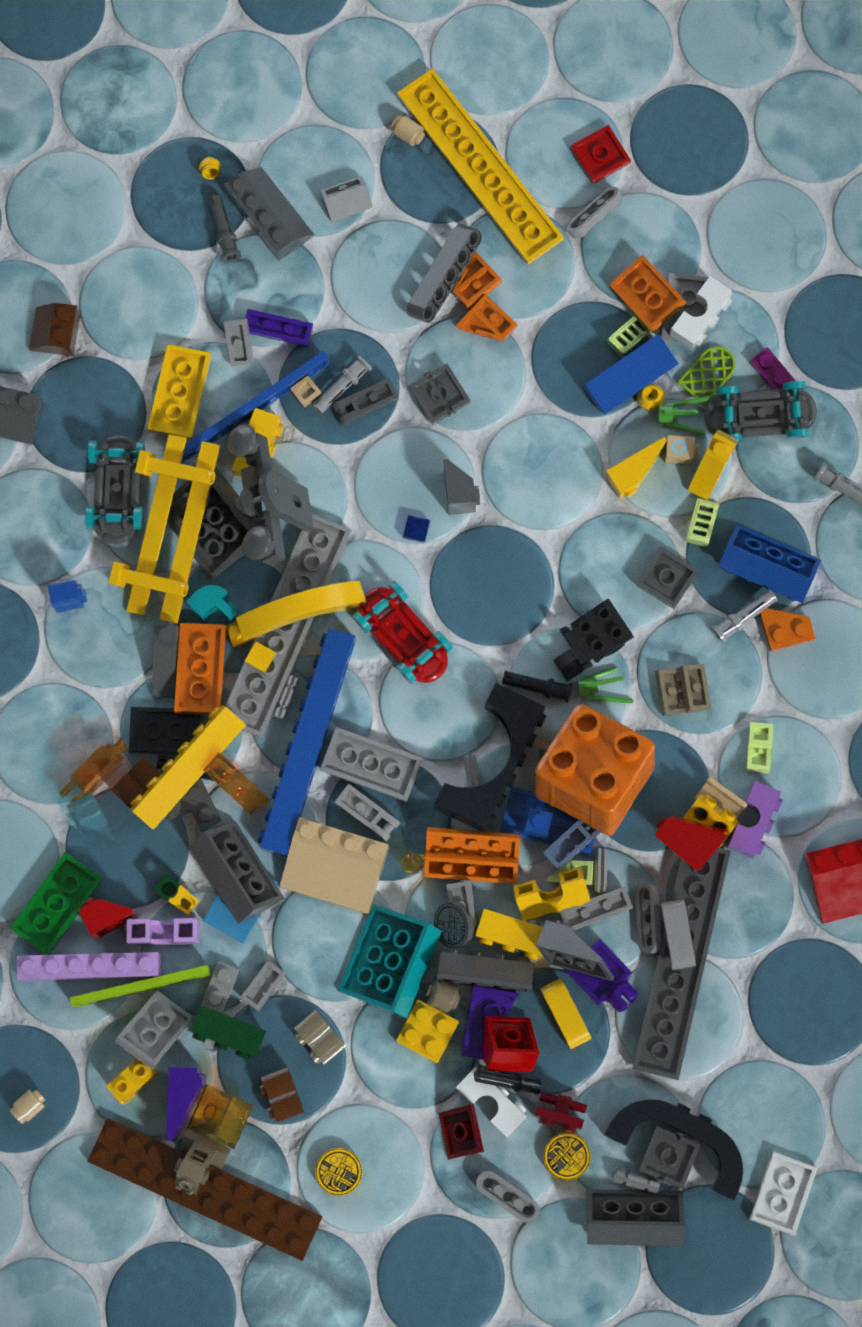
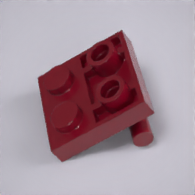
[535,1092,588,1133]

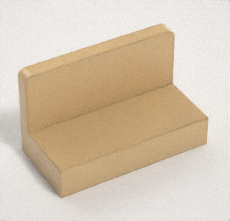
[694,777,748,819]

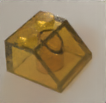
[187,1084,253,1149]

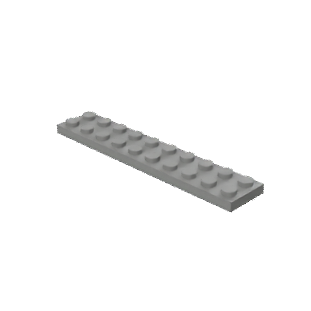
[225,513,352,738]

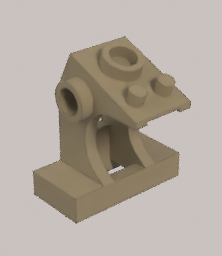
[174,1129,231,1196]

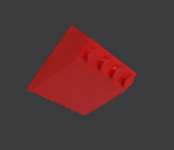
[803,839,862,924]

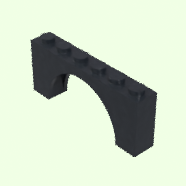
[434,683,547,831]

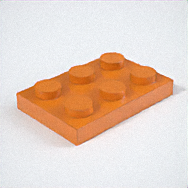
[609,254,686,333]

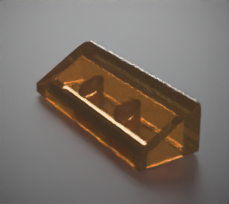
[203,753,270,814]

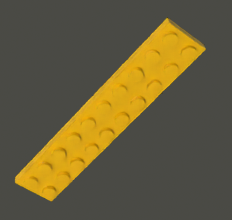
[397,68,564,265]

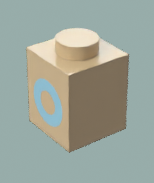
[665,435,699,465]

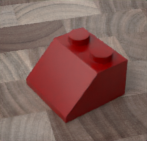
[78,898,139,940]
[483,1016,539,1072]

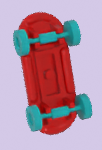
[352,580,453,684]

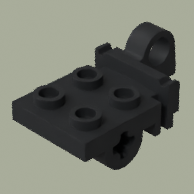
[554,599,634,682]

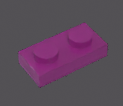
[749,347,796,390]

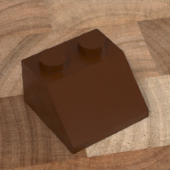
[29,303,81,356]

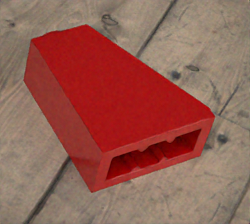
[655,815,731,872]

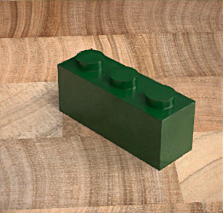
[187,1004,266,1060]

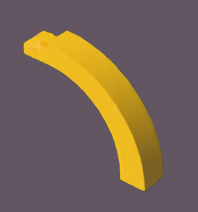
[226,581,366,647]

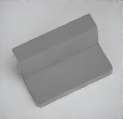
[320,176,373,222]

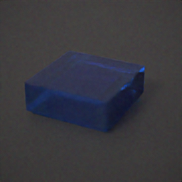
[403,515,430,543]

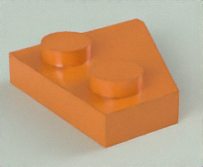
[453,251,502,310]
[456,294,518,342]
[760,608,816,652]

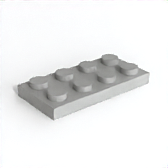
[320,727,423,802]

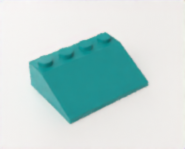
[337,904,442,1018]

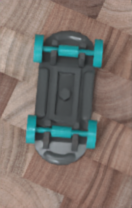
[704,381,817,442]
[85,435,146,544]

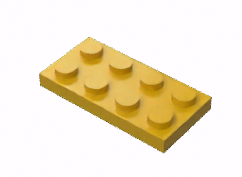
[147,344,212,440]

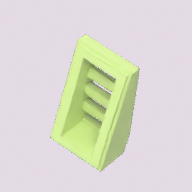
[607,315,651,359]
[685,498,719,547]

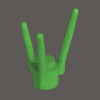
[659,396,712,435]
[578,667,634,703]

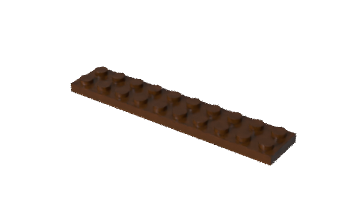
[87,1118,323,1261]

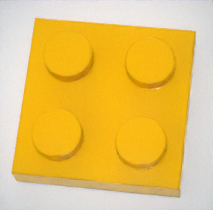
[396,1000,459,1064]

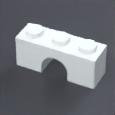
[670,276,733,351]
[456,1067,527,1138]

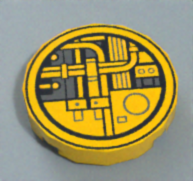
[543,1132,591,1181]
[315,1148,363,1196]

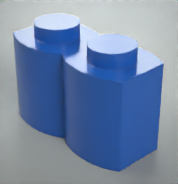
[48,580,87,613]

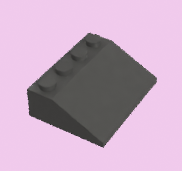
[167,466,249,580]

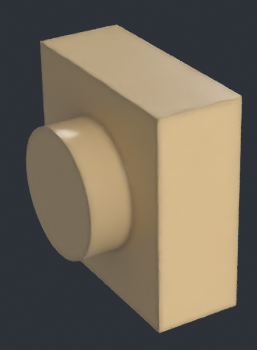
[290,375,322,408]

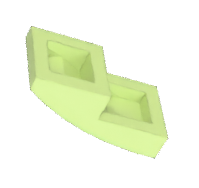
[746,722,773,774]

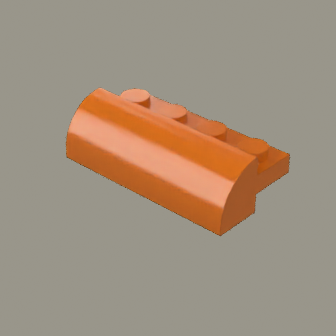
[424,827,521,884]

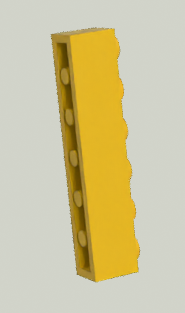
[130,705,246,830]

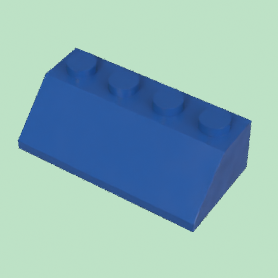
[718,524,821,603]

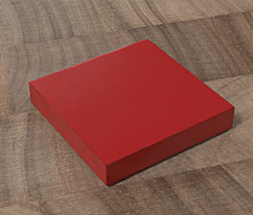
[570,124,631,184]

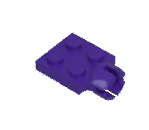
[566,939,638,1012]

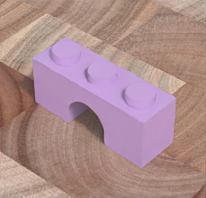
[126,918,200,945]

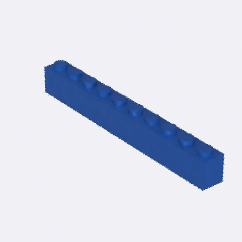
[258,628,356,857]

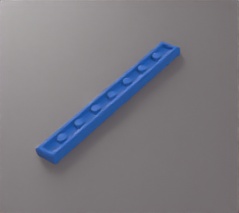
[181,351,329,464]

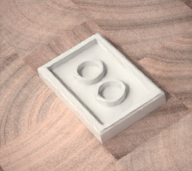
[749,1151,818,1236]

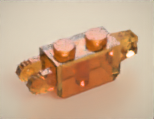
[60,739,129,807]

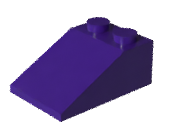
[166,1067,206,1141]

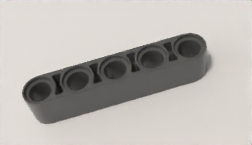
[406,224,482,323]

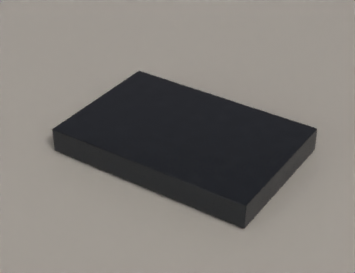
[129,707,200,755]

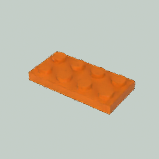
[174,623,226,715]

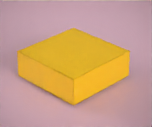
[245,642,276,673]

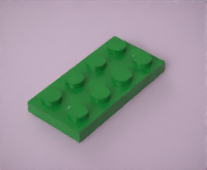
[10,852,103,955]

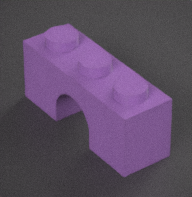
[727,781,783,859]

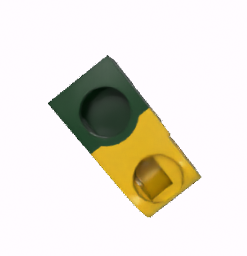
[153,874,199,915]

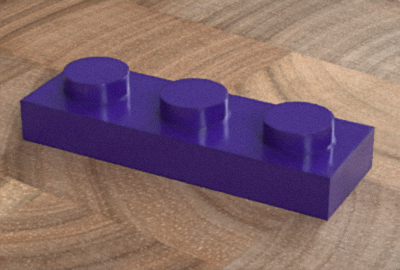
[246,309,314,347]

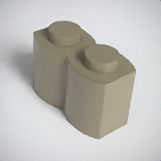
[294,1010,347,1065]

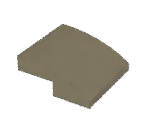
[655,664,711,716]

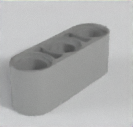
[660,899,696,970]

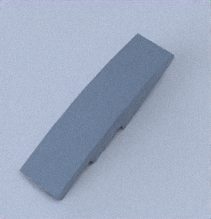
[543,820,601,870]

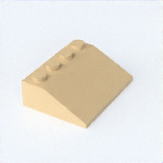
[280,817,389,914]

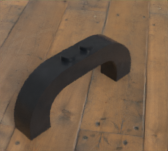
[604,1099,743,1200]

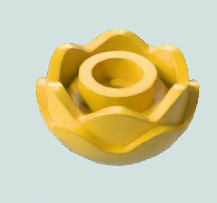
[637,383,665,411]

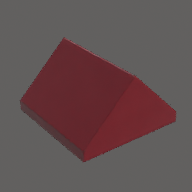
[438,1104,484,1160]

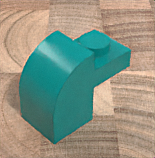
[186,585,238,623]

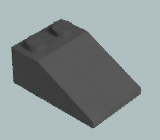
[536,920,614,981]

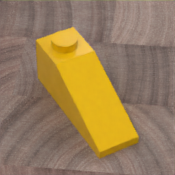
[688,430,739,501]
[605,437,667,499]

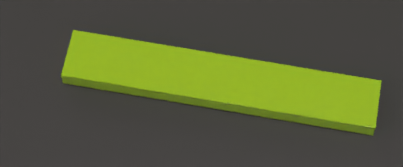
[69,965,211,1008]

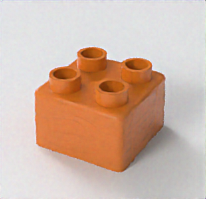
[534,704,655,836]

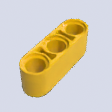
[540,978,592,1050]

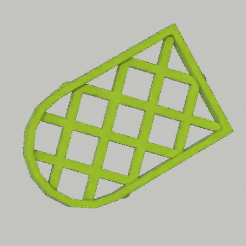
[677,347,735,406]

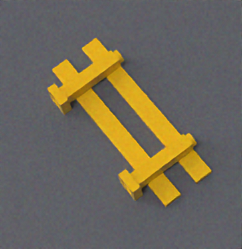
[108,434,220,624]

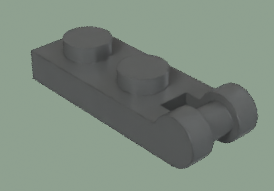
[332,378,399,426]

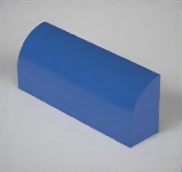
[582,334,679,414]

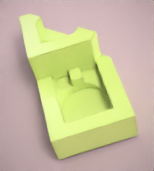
[547,860,595,885]

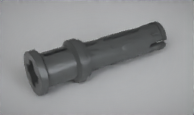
[208,194,242,262]

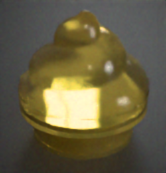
[400,851,425,874]

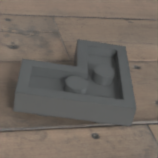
[167,779,222,832]

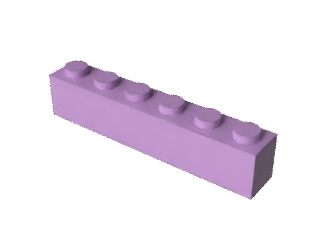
[17,952,161,982]

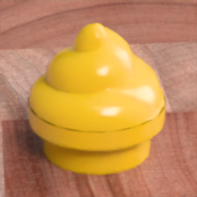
[199,157,221,180]

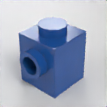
[524,806,553,840]

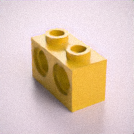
[683,794,739,848]
[106,1059,160,1105]

